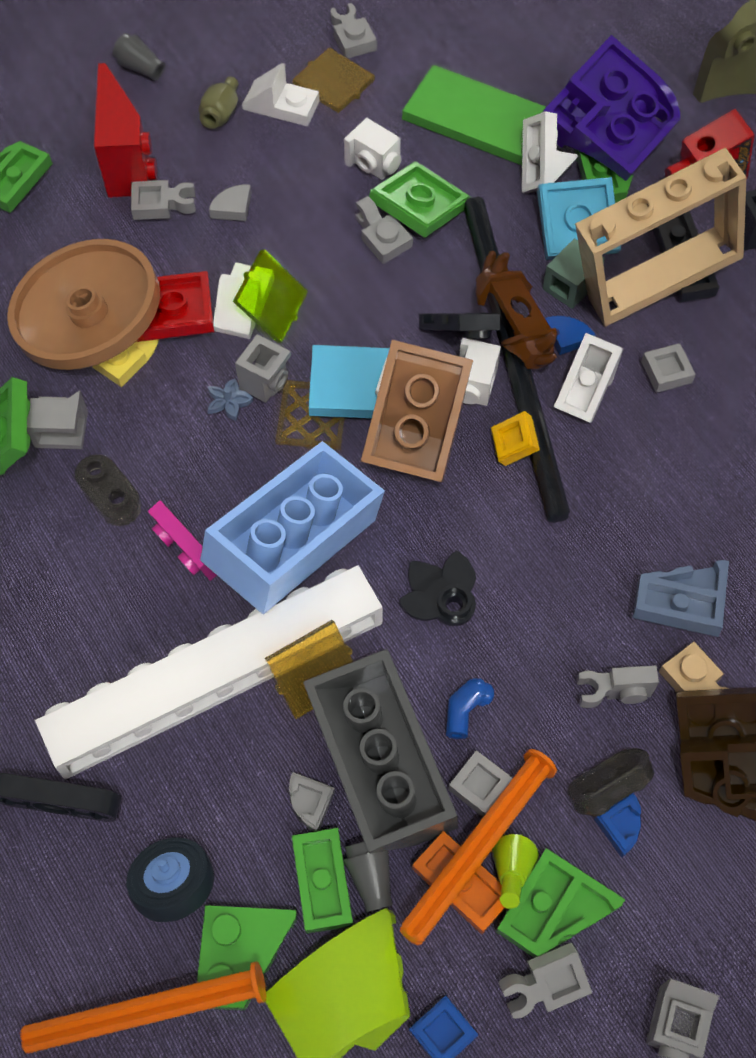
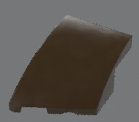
[676,687,756,821]

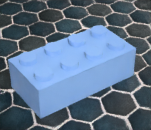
[200,441,385,615]

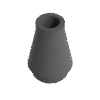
[112,33,166,81]
[343,842,393,912]

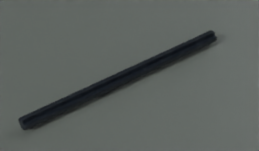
[464,196,570,523]

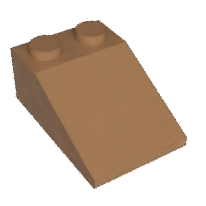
[361,340,473,482]

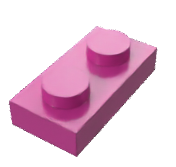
[148,500,217,581]

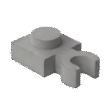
[331,3,377,59]
[131,180,196,220]
[498,942,592,1019]

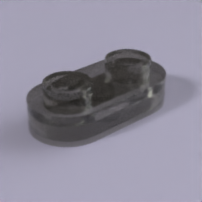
[75,454,141,526]
[567,748,654,816]

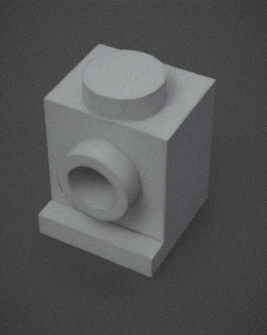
[235,334,291,403]

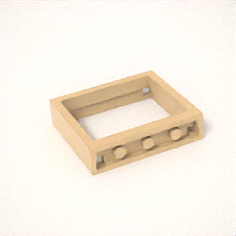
[575,147,746,327]

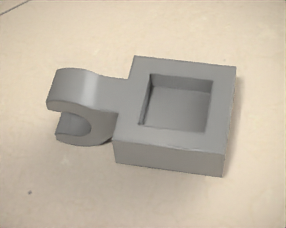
[355,196,413,264]
[576,666,659,708]

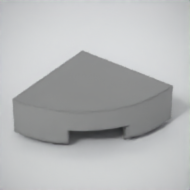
[209,184,252,221]
[289,772,335,832]

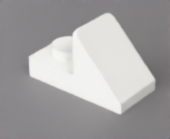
[242,63,319,126]
[522,111,578,193]
[214,262,272,339]
[554,333,624,423]

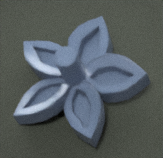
[207,379,253,421]

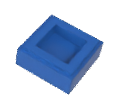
[409,995,478,1058]

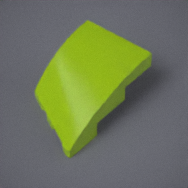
[265,908,410,1058]

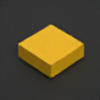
[491,411,540,466]

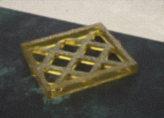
[275,380,345,450]

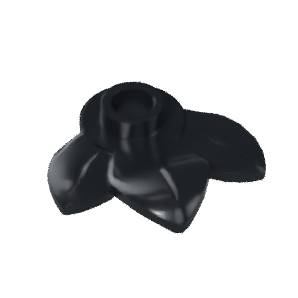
[399,551,476,626]

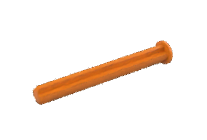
[400,749,557,946]
[20,961,266,1053]

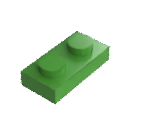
[292,828,353,934]

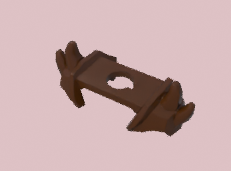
[475,251,560,369]

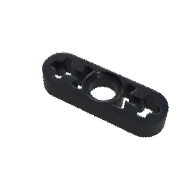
[0,773,122,822]

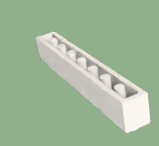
[35,565,383,780]

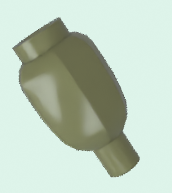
[198,76,238,129]

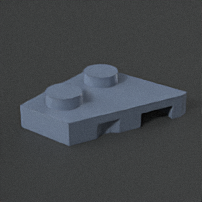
[632,560,729,637]

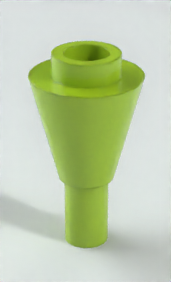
[492,834,539,909]

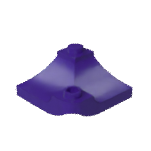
[542,35,681,181]

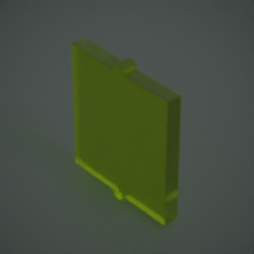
[233,249,308,343]

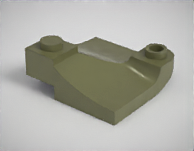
[693,0,756,103]

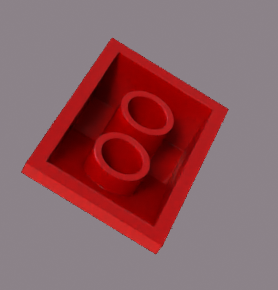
[94,63,158,197]

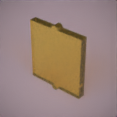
[293,47,375,113]
[265,620,353,719]

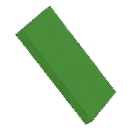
[402,65,546,165]

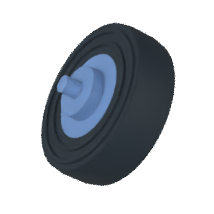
[126,837,214,922]

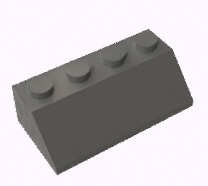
[303,649,458,854]

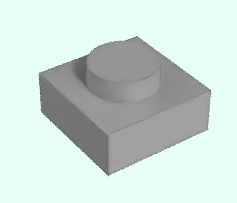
[641,343,696,393]
[448,750,513,817]

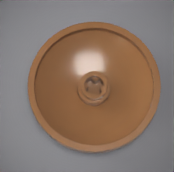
[7,239,160,370]

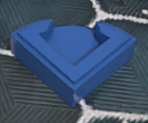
[545,316,596,355]
[594,791,641,858]

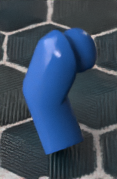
[446,678,494,739]

